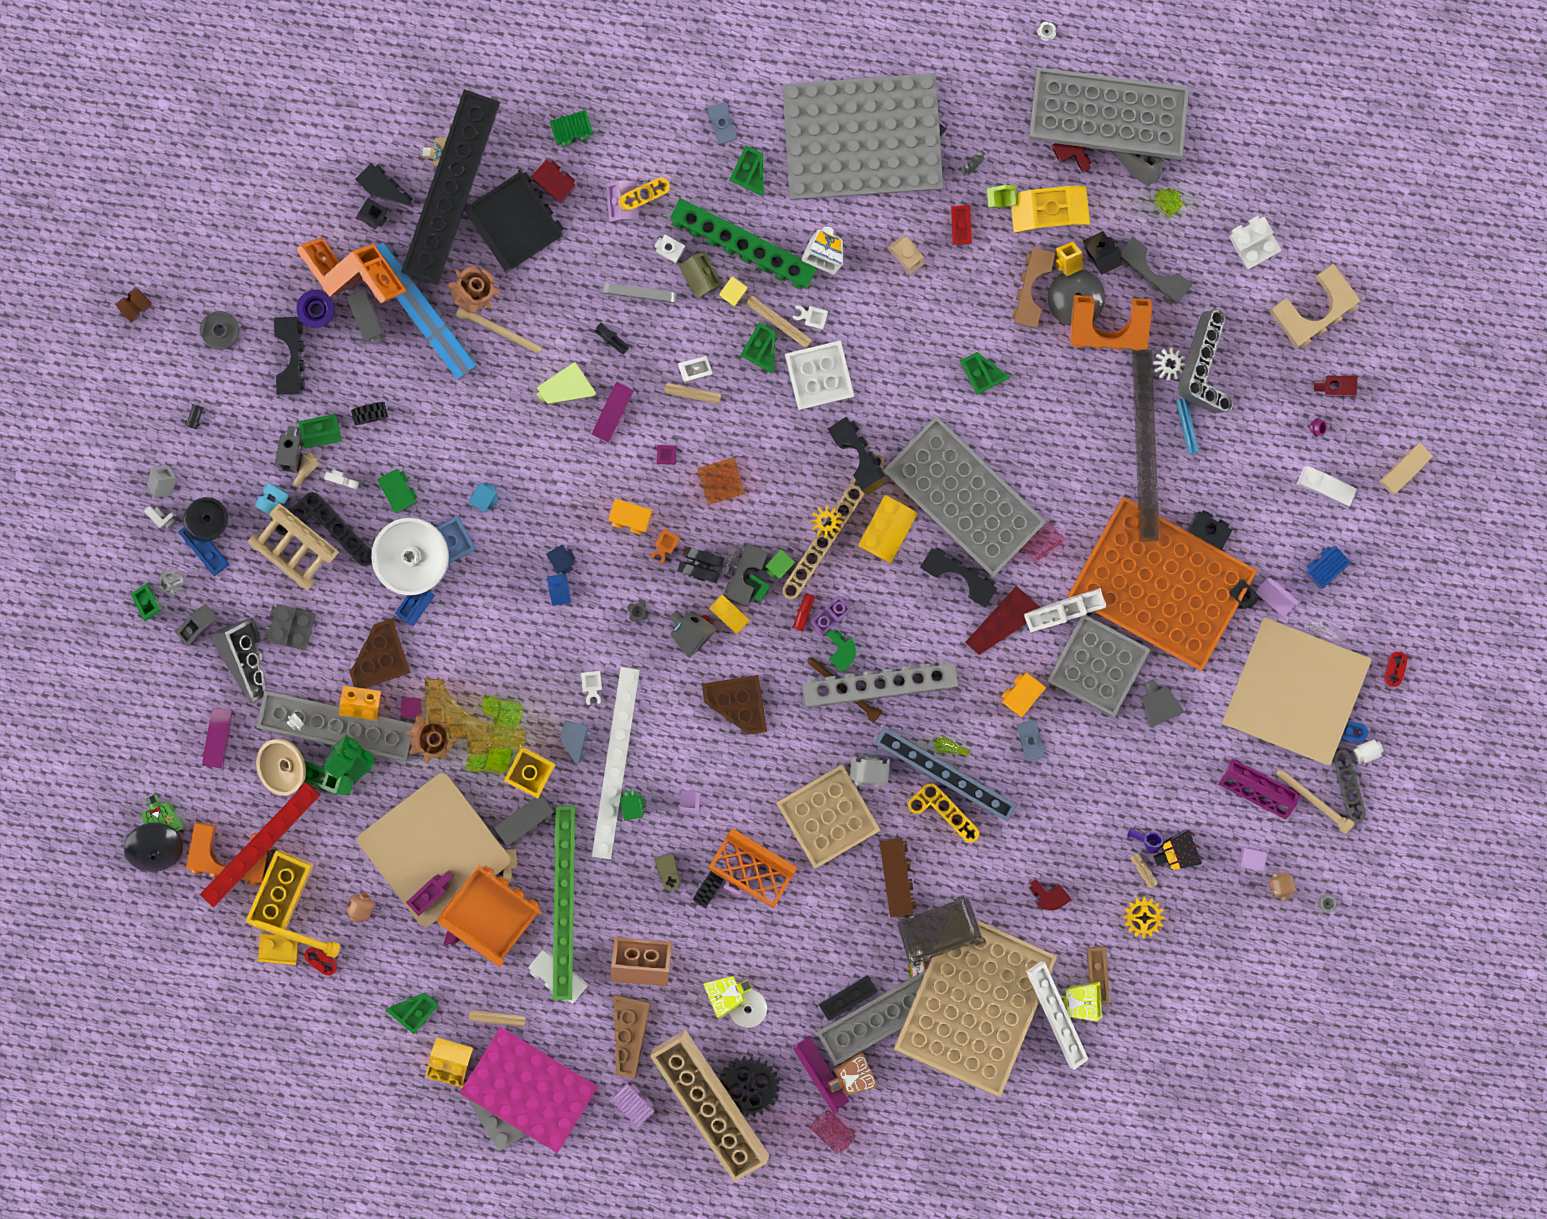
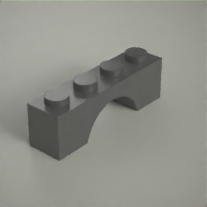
[1120,237,1192,304]

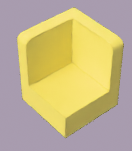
[719,277,748,308]

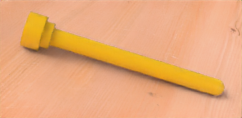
[252,920,340,958]

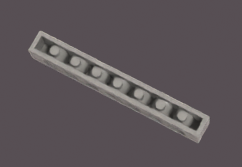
[802,661,958,708]

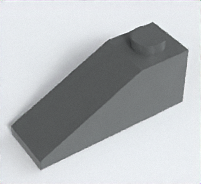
[1113,151,1164,186]

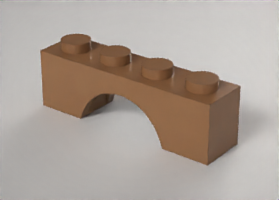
[1011,247,1055,329]

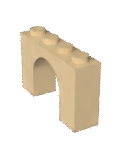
[1269,264,1361,348]

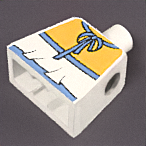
[802,227,843,275]

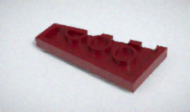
[965,586,1041,655]

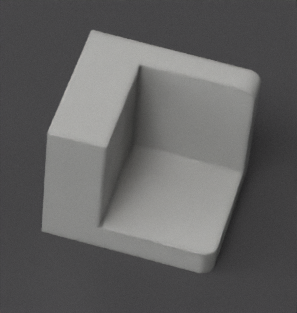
[147,466,176,498]

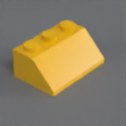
[857,495,918,564]

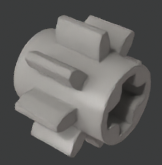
[159,569,184,595]

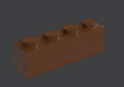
[879,837,916,917]

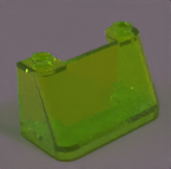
[465,693,523,775]

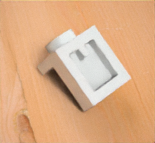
[144,506,177,529]

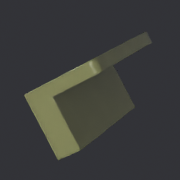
[679,251,723,299]

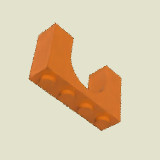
[1070,295,1152,351]
[186,822,271,885]

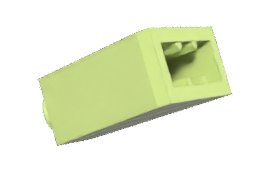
[536,362,597,405]

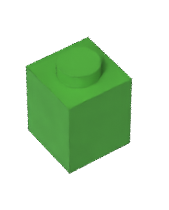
[765,549,795,579]

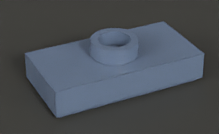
[707,102,737,145]
[1016,720,1045,762]

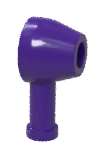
[1127,828,1163,854]

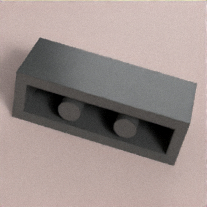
[494,793,555,846]

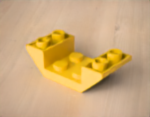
[1011,186,1090,233]

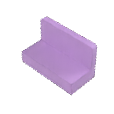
[606,181,639,222]
[1255,578,1299,617]

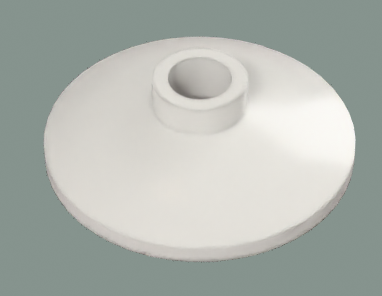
[730,990,767,1028]

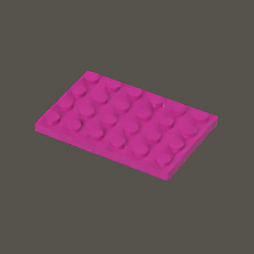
[459,1027,598,1154]

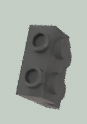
[265,604,316,651]

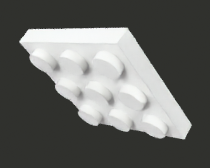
[785,340,854,410]

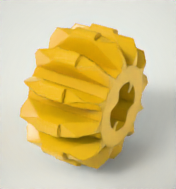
[810,505,843,538]

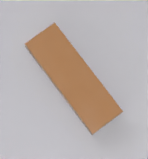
[1086,946,1110,1004]

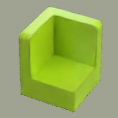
[987,185,1018,208]

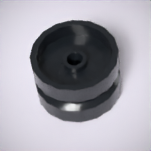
[183,497,228,542]
[677,546,725,583]

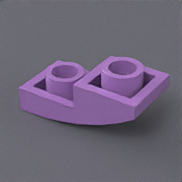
[809,596,852,637]

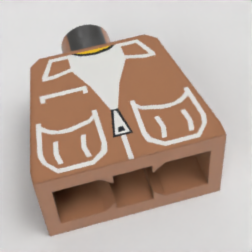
[828,1052,877,1095]

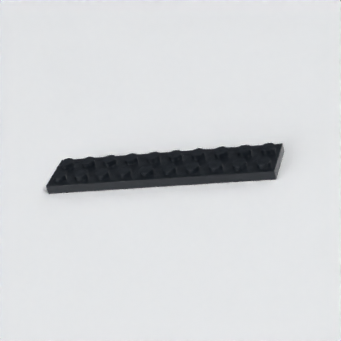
[401,89,501,285]

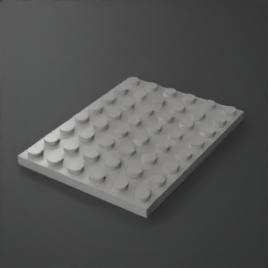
[783,73,943,200]

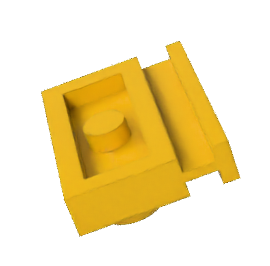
[258,933,299,965]

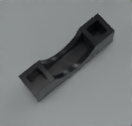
[274,317,305,396]
[828,416,887,496]
[919,547,997,608]

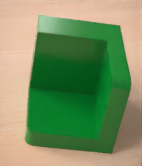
[746,574,771,602]

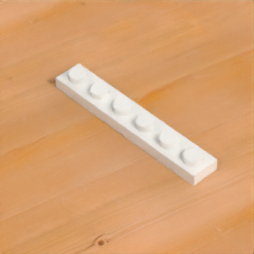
[1026,961,1089,1070]

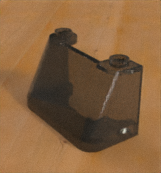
[897,896,985,968]

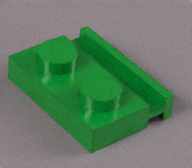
[298,414,342,449]

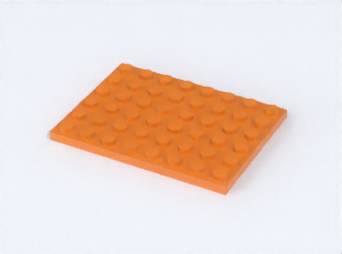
[1067,496,1258,671]

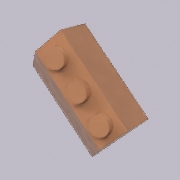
[611,937,672,986]

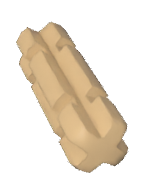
[1130,853,1157,888]

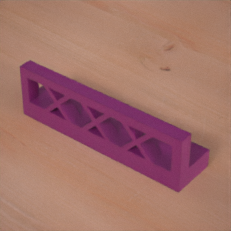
[1218,758,1300,820]
[793,1036,850,1114]

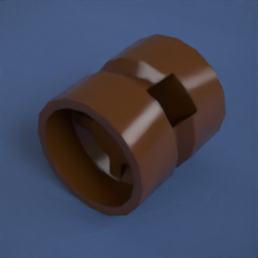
[115,287,152,323]

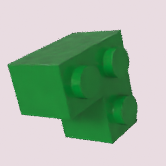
[323,734,375,782]

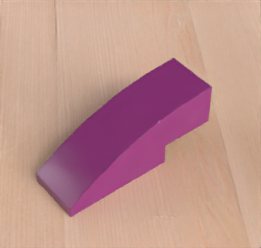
[592,381,634,443]
[202,708,232,768]

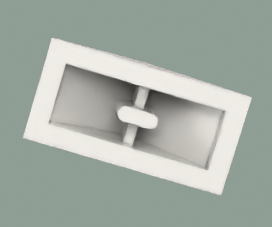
[678,356,713,384]

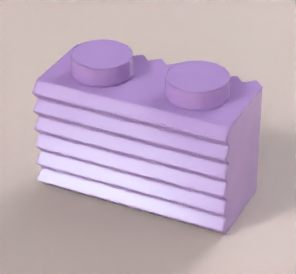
[611,1082,655,1128]

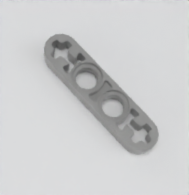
[602,283,677,303]

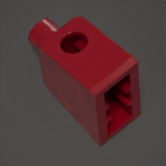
[1314,375,1358,398]

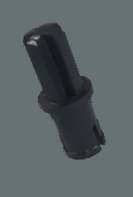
[594,322,629,355]

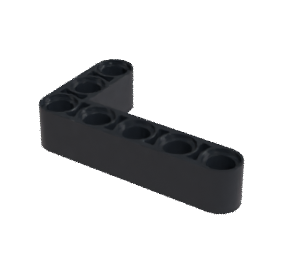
[276,492,372,566]

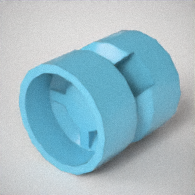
[254,482,289,514]

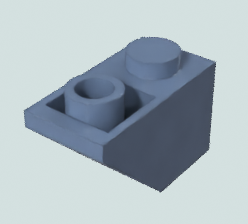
[560,720,590,764]

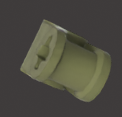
[654,852,680,891]

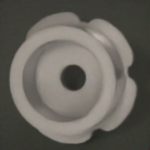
[1318,894,1337,913]

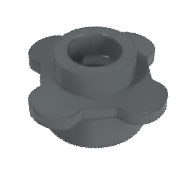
[627,601,648,622]

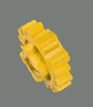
[1122,896,1165,938]

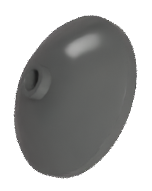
[1048,270,1105,326]

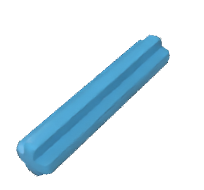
[1176,398,1199,455]

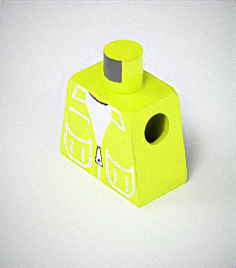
[703,976,752,1019]
[1060,982,1102,1021]

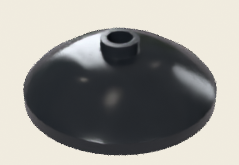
[124,823,183,872]

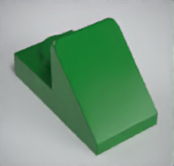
[131,584,164,621]

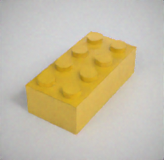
[245,849,314,937]

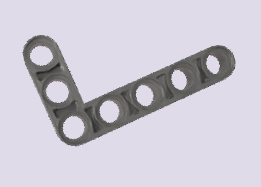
[1178,309,1233,414]

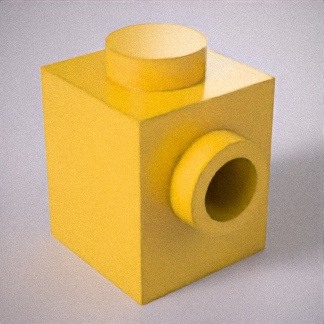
[1055,241,1083,276]

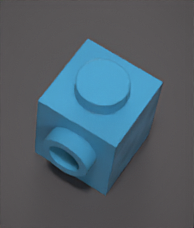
[468,482,499,513]

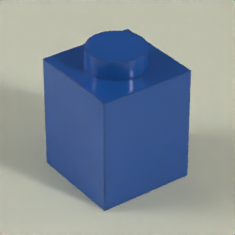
[547,573,571,606]

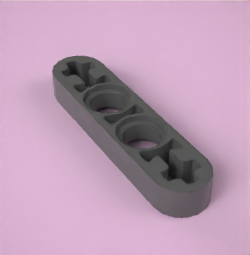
[1333,749,1366,822]

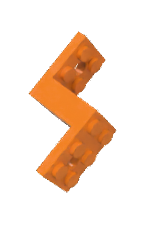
[296,237,406,303]

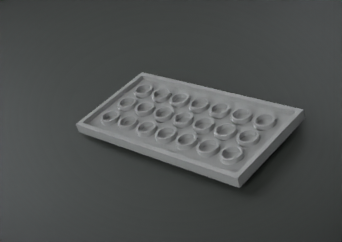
[1029,67,1189,160]
[884,416,1046,577]

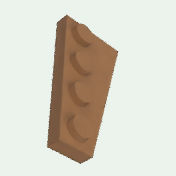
[613,995,651,1078]

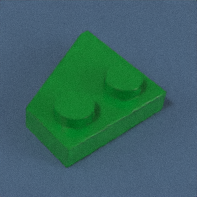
[386,992,439,1035]

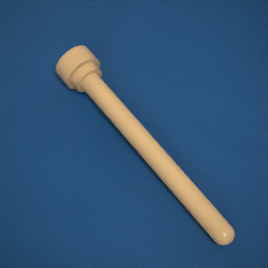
[455,307,542,353]
[1277,769,1354,834]

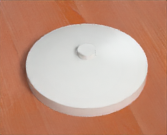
[371,518,449,595]

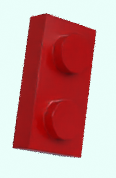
[951,205,972,245]

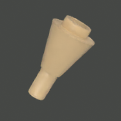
[293,453,320,487]

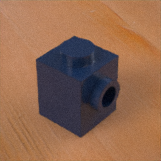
[546,544,576,574]

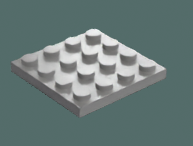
[1047,615,1151,717]

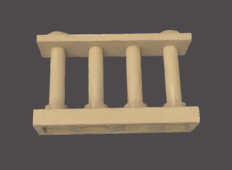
[247,503,339,591]

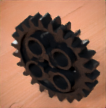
[719,1055,780,1117]

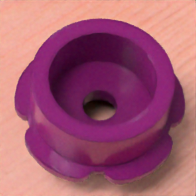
[1310,418,1327,437]

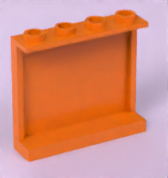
[437,864,542,967]

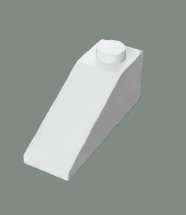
[1296,466,1357,507]

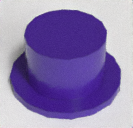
[296,290,335,328]

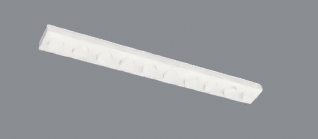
[592,667,640,859]

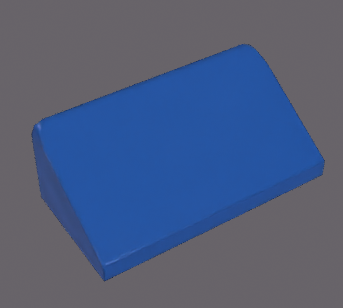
[395,591,435,626]

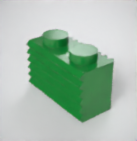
[549,110,593,147]

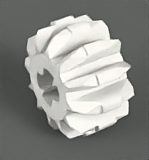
[1153,348,1185,381]

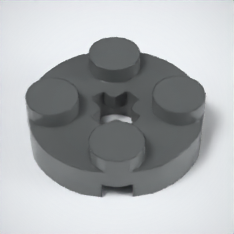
[200,311,240,350]

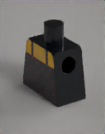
[1153,828,1202,870]

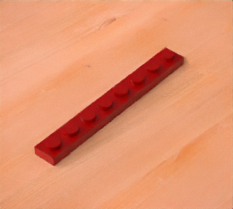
[199,782,321,908]

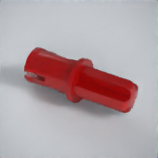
[792,593,815,632]

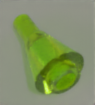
[934,734,970,756]

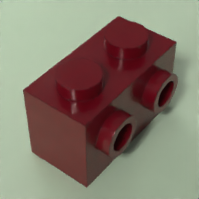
[531,159,576,204]

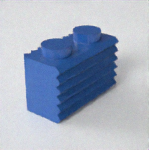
[1305,546,1351,589]

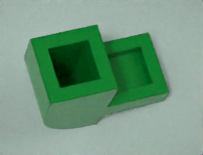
[826,629,856,673]

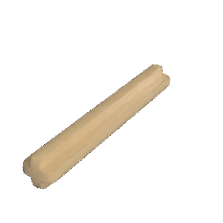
[746,296,812,348]

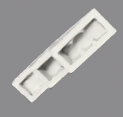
[1024,588,1106,632]

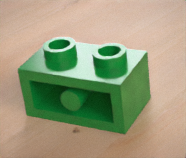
[377,469,418,514]
[620,789,647,821]

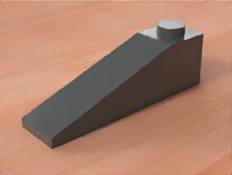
[211,618,266,703]

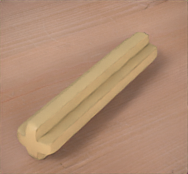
[664,383,721,404]
[469,1010,526,1027]

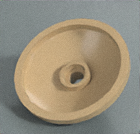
[256,739,306,796]

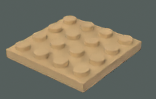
[776,764,881,869]

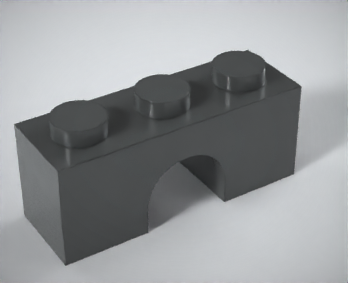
[724,544,770,606]

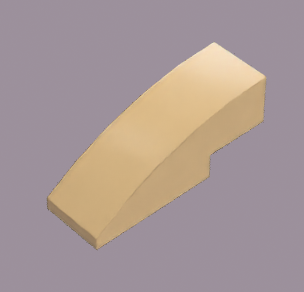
[1379,442,1433,495]

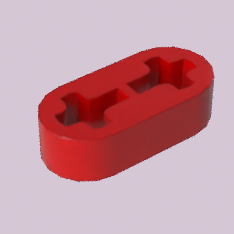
[1384,651,1408,687]
[304,946,338,976]

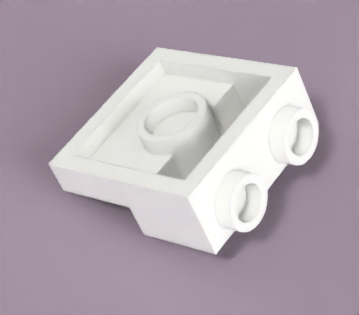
[1229,216,1282,270]

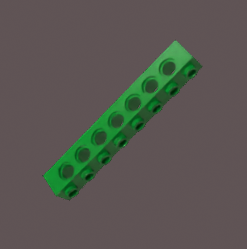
[670,198,817,290]

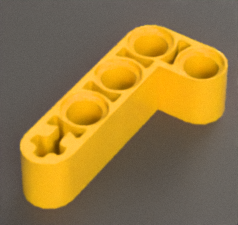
[908,783,979,843]

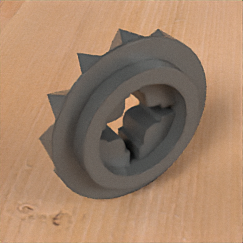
[961,150,986,176]

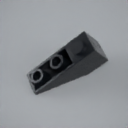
[355,163,414,208]

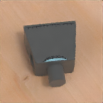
[669,610,717,658]

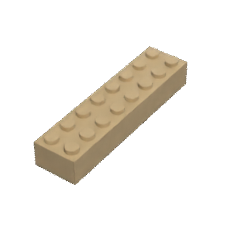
[650,1029,769,1182]

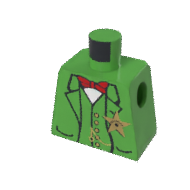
[141,794,185,831]

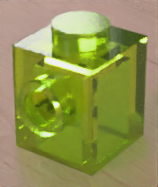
[1153,187,1184,219]

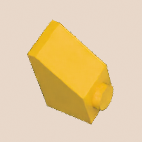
[709,594,750,634]

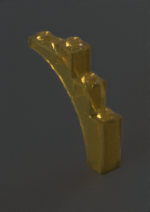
[424,679,526,754]

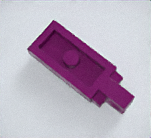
[406,870,454,916]

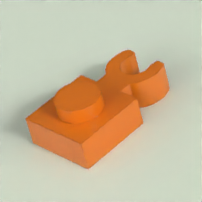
[651,529,680,565]

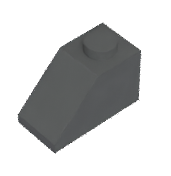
[175,604,218,646]

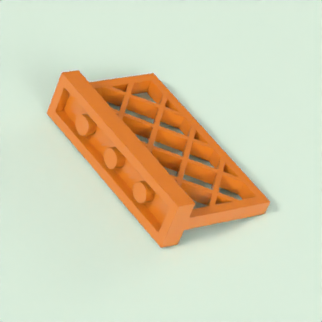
[707,828,797,909]

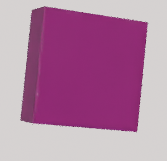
[657,445,676,465]
[400,697,421,718]

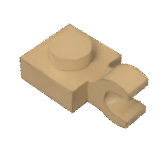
[503,849,517,882]

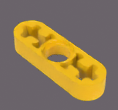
[618,177,670,211]

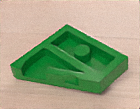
[729,146,764,197]
[740,322,776,374]
[960,352,1010,395]

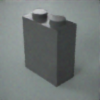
[347,290,387,345]

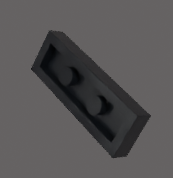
[819,974,878,1021]

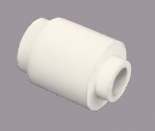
[1353,739,1384,764]

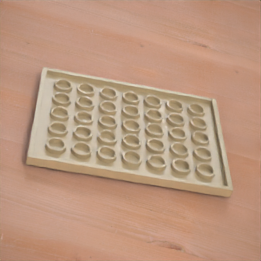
[893,909,1057,1098]

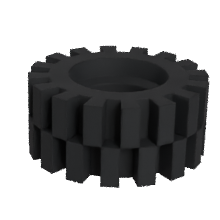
[351,402,388,425]
[693,871,724,908]

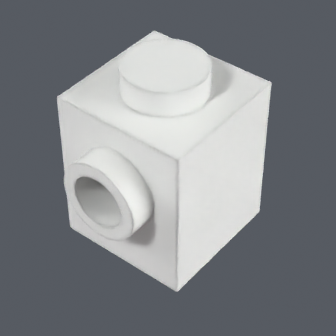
[654,235,686,264]

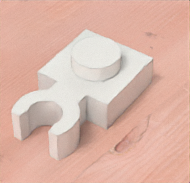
[793,306,828,330]
[324,470,359,489]
[581,671,602,705]

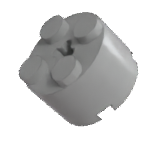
[850,754,890,787]

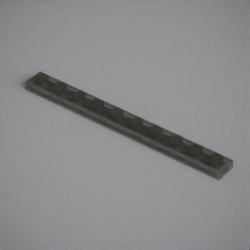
[1132,350,1160,542]

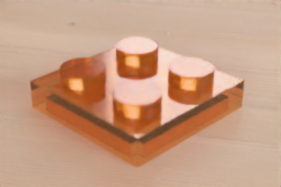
[697,457,745,505]

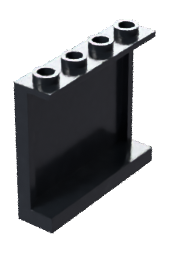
[464,169,564,273]

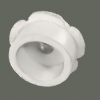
[1037,22,1056,41]
[287,713,304,731]

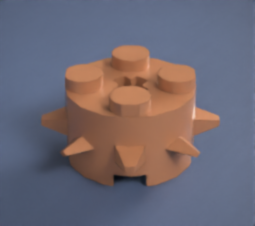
[448,265,500,314]
[406,712,457,764]

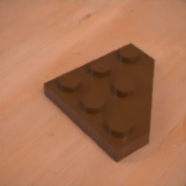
[350,618,411,688]
[702,675,767,735]

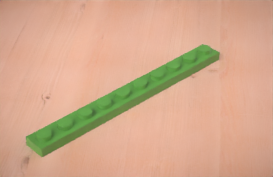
[552,806,575,1000]

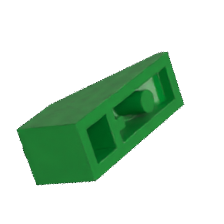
[304,761,354,796]

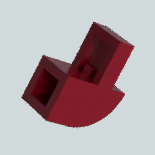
[1051,143,1092,173]
[1029,877,1072,911]

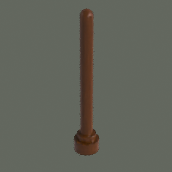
[807,657,883,723]

